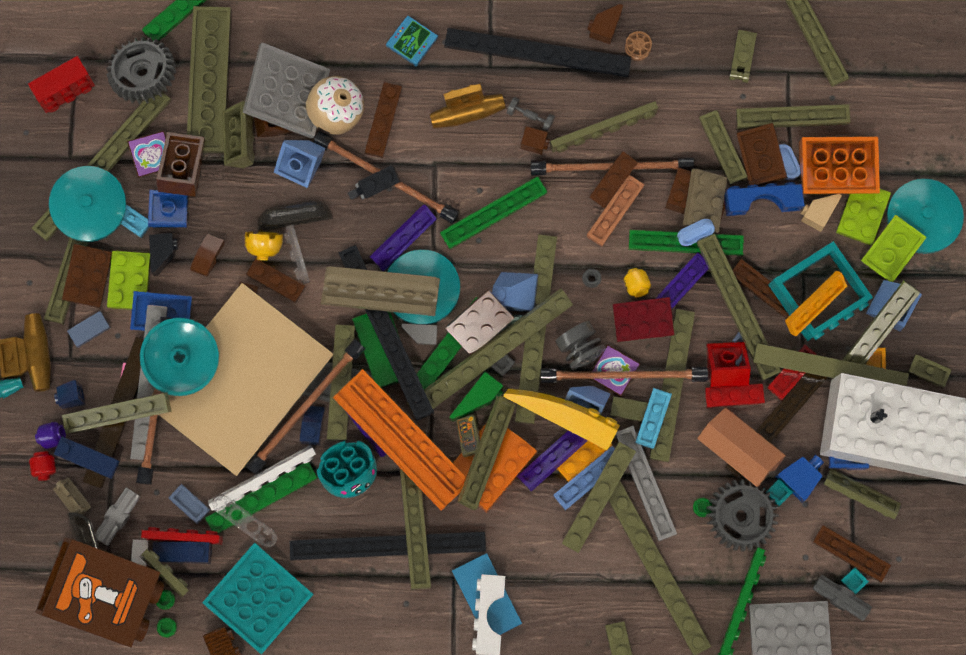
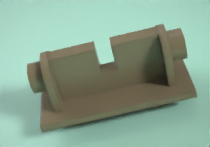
[53,477,92,519]

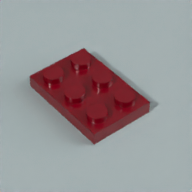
[613,297,675,342]

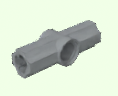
[93,488,140,546]

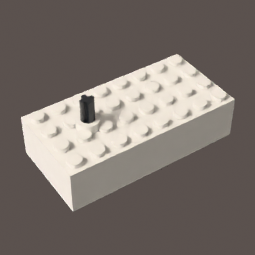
[820,373,966,484]

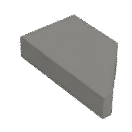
[402,324,437,345]

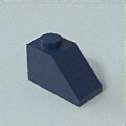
[54,380,86,409]
[299,406,325,446]

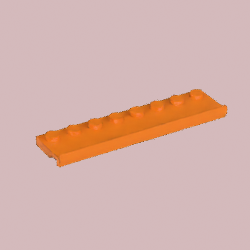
[333,369,466,511]

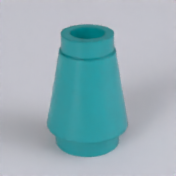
[0,377,24,399]

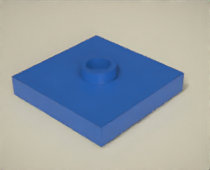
[148,190,188,227]

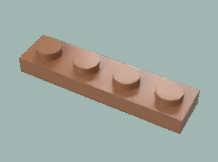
[586,175,645,247]

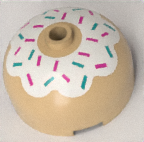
[306,76,364,134]

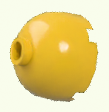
[245,231,283,260]

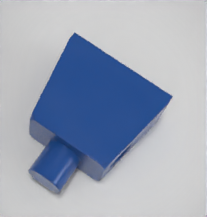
[776,455,824,503]

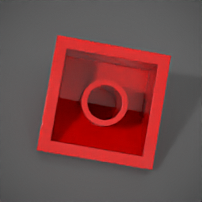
[706,342,751,387]

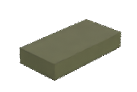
[610,396,648,422]

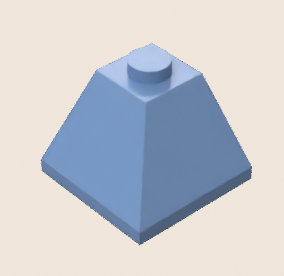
[274,140,325,188]
[492,272,538,312]
[565,386,610,415]

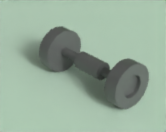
[506,97,555,132]

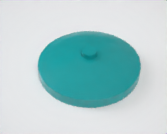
[49,166,126,242]
[887,179,964,254]
[387,250,460,325]
[140,318,219,396]

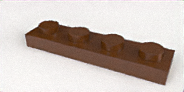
[365,82,402,158]
[732,259,801,319]
[812,525,891,583]

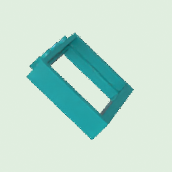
[768,241,873,341]

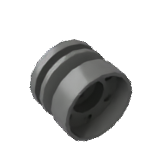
[555,321,606,370]

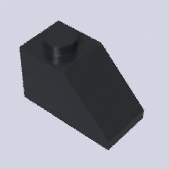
[149,233,178,276]

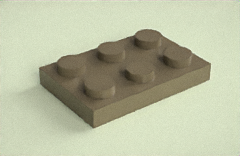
[683,169,727,233]

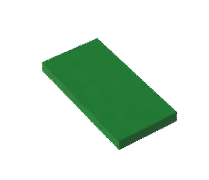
[352,311,400,388]

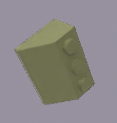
[223,101,255,168]

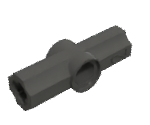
[812,575,872,621]

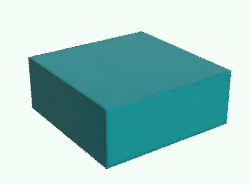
[765,479,793,507]
[840,567,869,595]

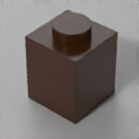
[520,126,550,155]

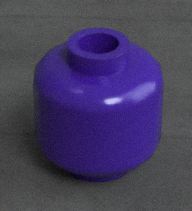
[35,422,66,449]

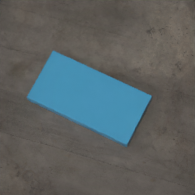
[452,553,522,635]

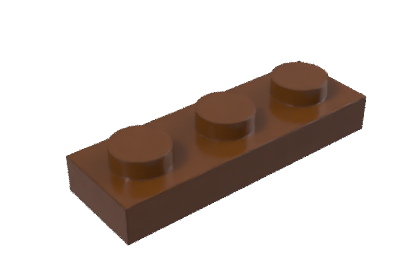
[589,151,638,208]
[246,259,305,303]

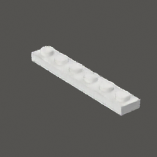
[208,445,316,511]

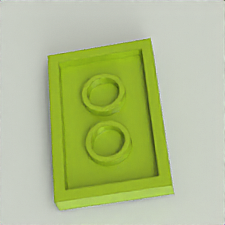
[836,189,891,246]
[861,215,927,282]
[107,251,151,310]

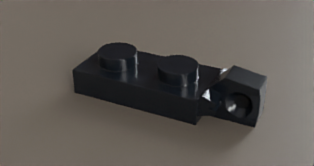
[348,165,401,200]

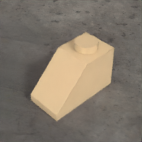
[801,194,842,232]

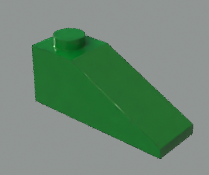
[449,372,504,422]

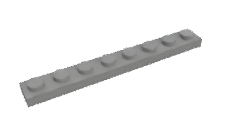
[130,305,168,460]

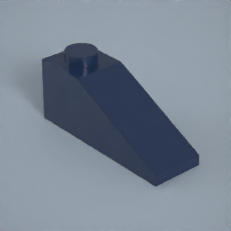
[54,437,120,479]
[153,542,212,564]

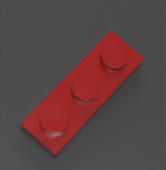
[767,345,817,401]
[705,384,765,408]

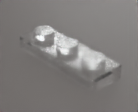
[284,225,310,284]

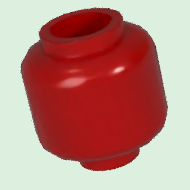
[29,451,56,481]

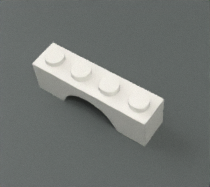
[472,574,505,655]

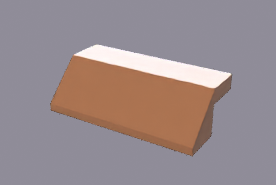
[697,408,786,487]

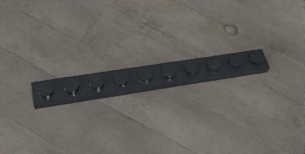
[444,28,632,77]
[338,245,434,421]
[289,532,486,561]

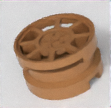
[625,31,652,61]

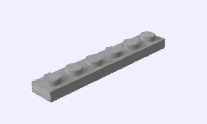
[615,426,677,542]

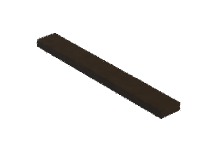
[83,337,144,489]
[724,352,830,480]

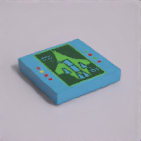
[386,15,438,67]

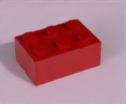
[28,56,95,113]

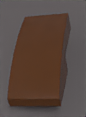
[190,234,225,277]

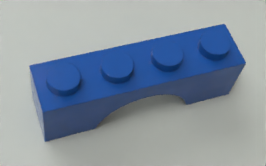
[724,182,804,216]

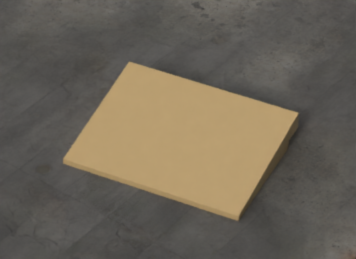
[151,283,333,476]

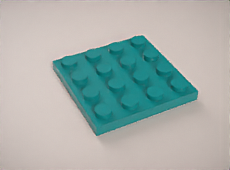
[202,543,314,655]

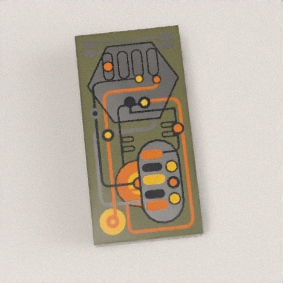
[456,415,480,457]

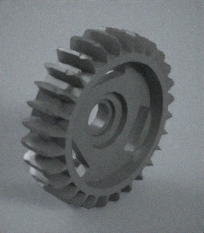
[106,37,176,104]
[706,479,779,552]

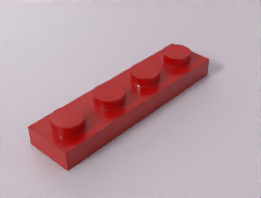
[141,527,223,545]

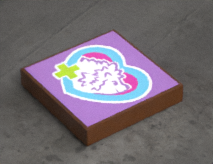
[127,131,166,178]
[590,344,640,397]

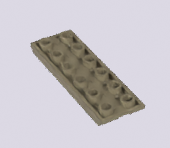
[321,266,440,316]

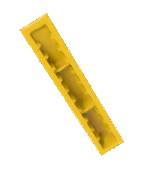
[503,388,620,450]

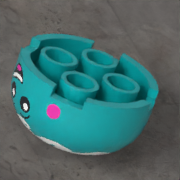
[317,441,377,498]

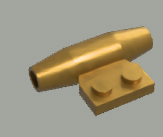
[430,84,506,129]
[0,313,51,392]

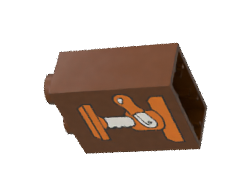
[35,537,164,647]

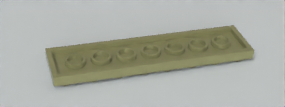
[187,6,231,153]

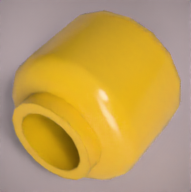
[623,268,651,298]

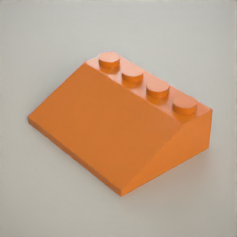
[799,137,880,194]
[453,423,537,513]

